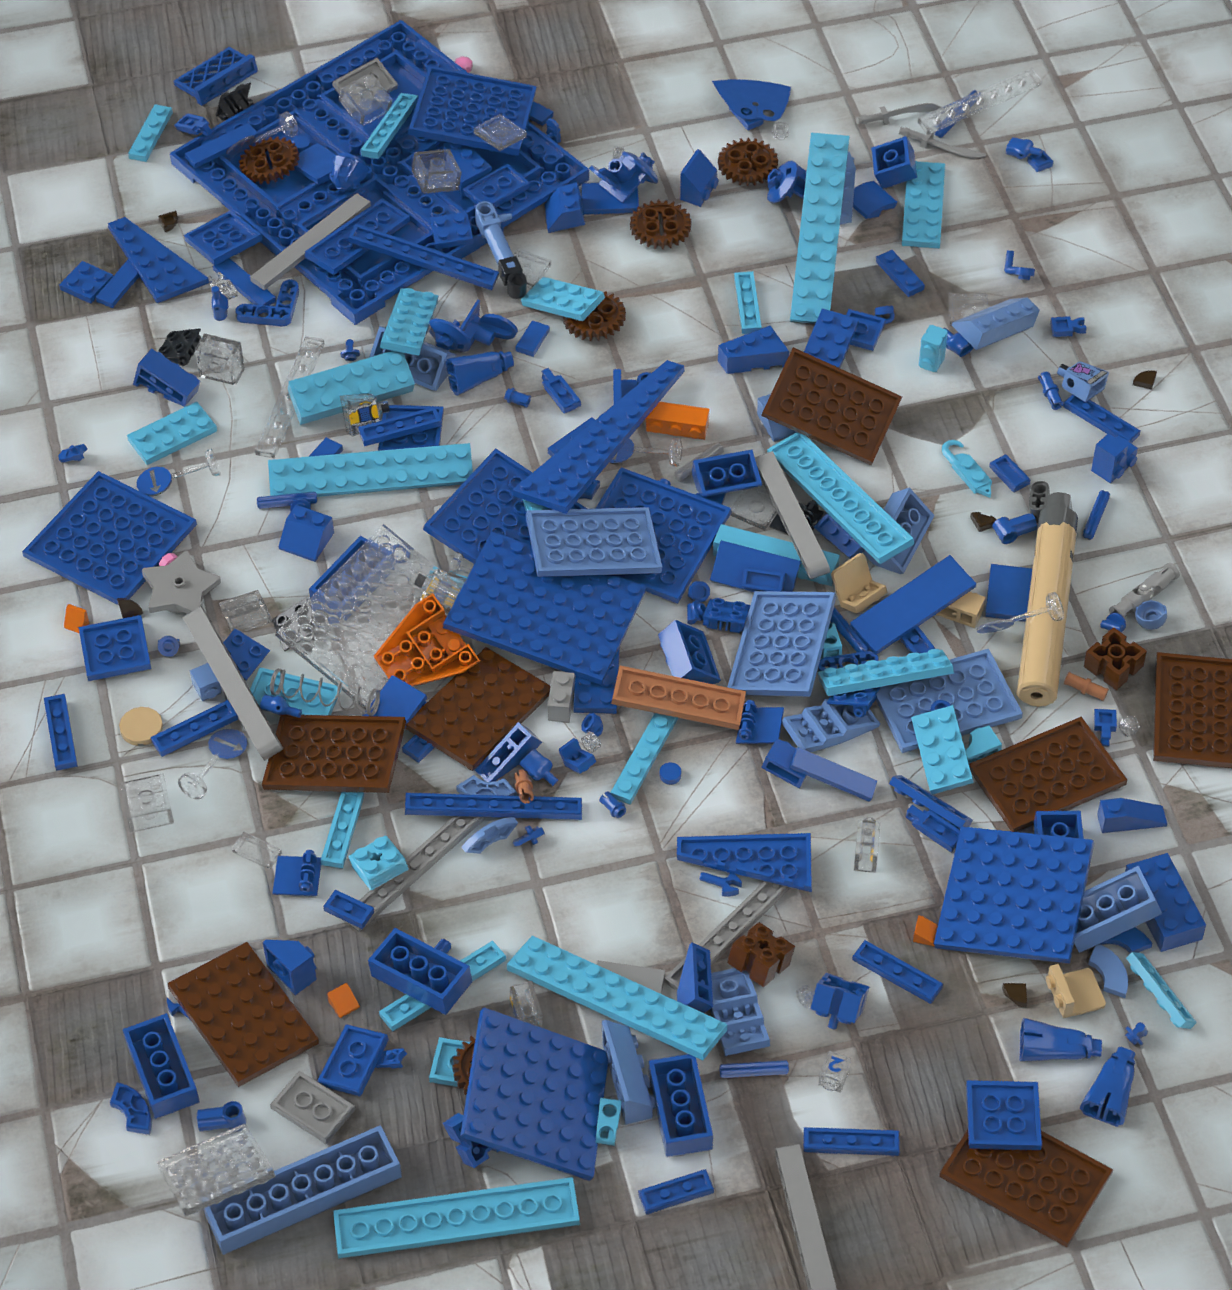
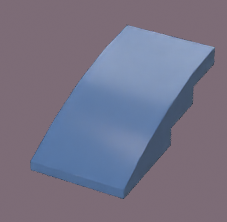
[782,698,880,752]
[710,968,770,1056]

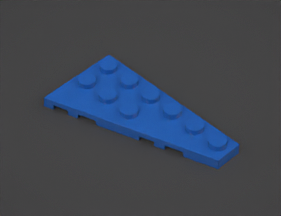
[108,217,209,303]
[677,833,812,892]

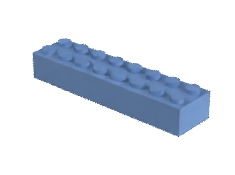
[202,1125,402,1255]

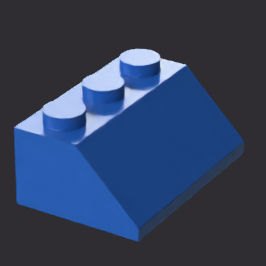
[692,449,762,497]
[658,620,721,684]

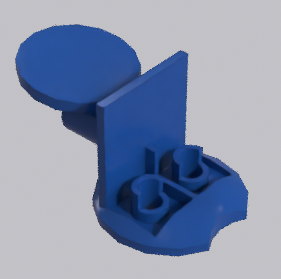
[589,151,659,204]
[767,161,807,203]
[429,299,518,353]

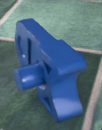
[546,118,561,144]
[58,444,88,462]
[513,825,545,847]
[375,1048,407,1068]

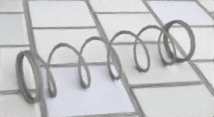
[270,668,380,716]

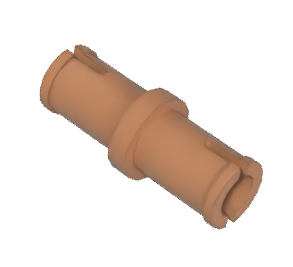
[1064,672,1109,701]
[514,769,534,803]

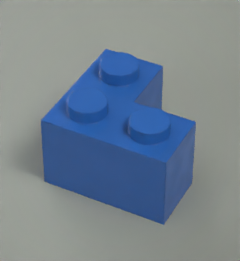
[1091,433,1138,484]

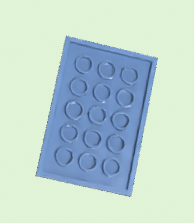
[526,507,662,577]
[727,591,836,697]
[876,649,1023,753]

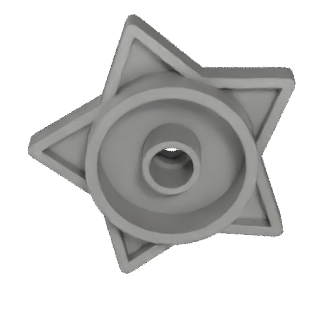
[142,551,221,614]

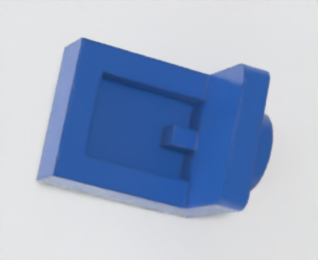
[559,738,596,774]

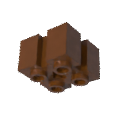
[1083,627,1147,691]
[727,922,795,988]

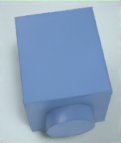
[190,663,222,701]

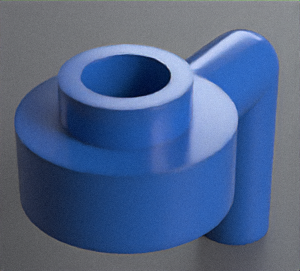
[1004,250,1035,280]

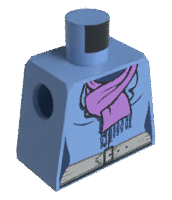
[1057,362,1109,402]

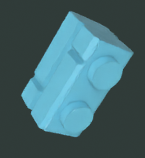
[919,325,948,372]

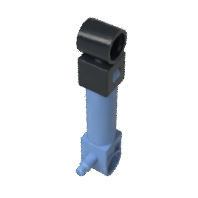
[475,201,527,299]

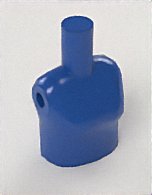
[1006,137,1042,159]
[211,286,229,321]
[943,328,974,357]
[260,695,302,718]
[519,749,559,786]

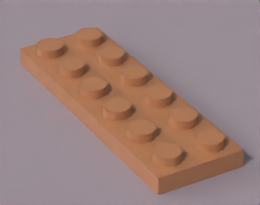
[611,665,746,730]

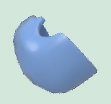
[1135,600,1167,630]

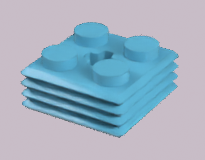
[348,836,409,890]

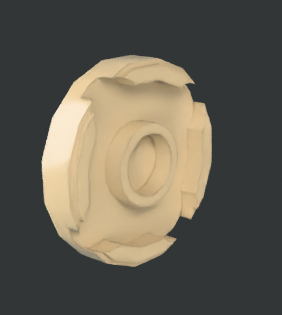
[119,707,163,746]

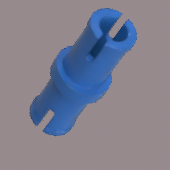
[1038,372,1064,410]

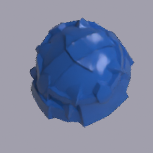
[330,153,370,192]

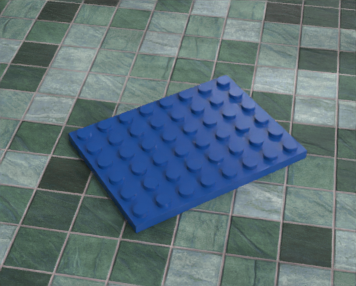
[443,531,647,685]

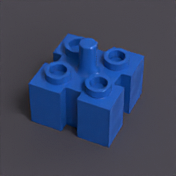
[810,973,870,1030]
[443,1113,500,1168]

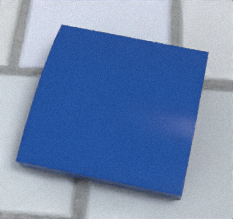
[853,181,897,219]

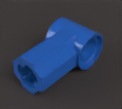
[993,513,1037,544]
[197,1101,246,1131]

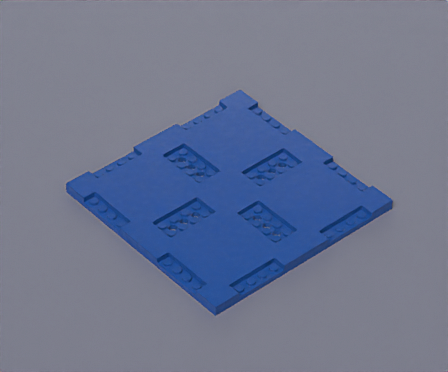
[169,20,589,325]

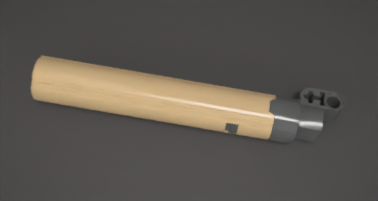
[1016,481,1078,707]

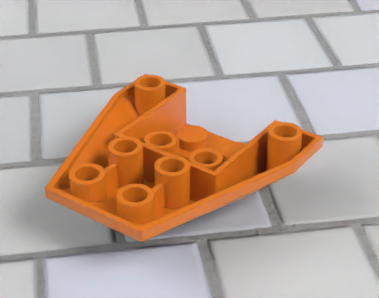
[373,593,480,687]

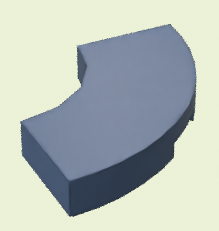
[456,775,518,796]
[462,817,518,854]
[1088,944,1128,998]

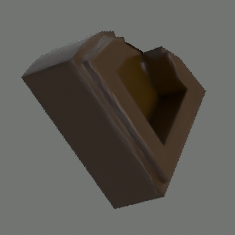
[158,211,178,233]
[1133,370,1157,390]
[970,512,997,532]
[117,598,144,618]
[1002,983,1027,1007]

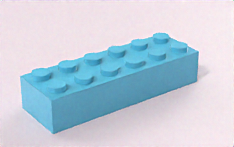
[287,351,415,425]

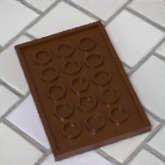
[761,347,902,465]
[405,647,551,771]
[1153,652,1232,768]
[261,715,406,793]
[969,716,1127,832]
[167,942,319,1087]
[939,1129,1113,1247]

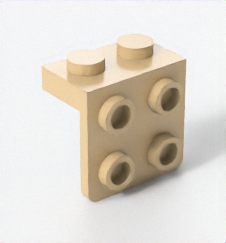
[831,553,888,614]
[1046,964,1106,1019]

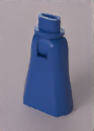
[445,351,514,396]
[1019,1018,1102,1061]
[1080,1047,1136,1127]

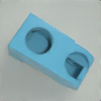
[821,623,842,658]
[596,1098,622,1146]

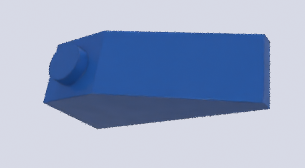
[475,722,542,782]
[1097,798,1168,833]
[677,942,713,1013]

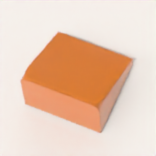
[64,604,89,633]
[913,915,938,947]
[327,983,360,1018]

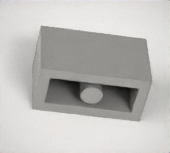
[547,671,575,723]

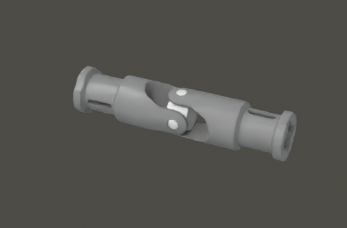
[1109,563,1180,619]

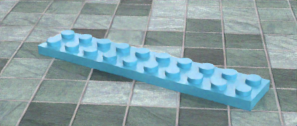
[790,132,849,324]
[767,432,914,564]
[268,443,473,497]
[507,936,727,1060]
[333,1177,580,1259]

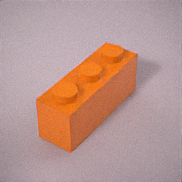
[646,402,710,440]

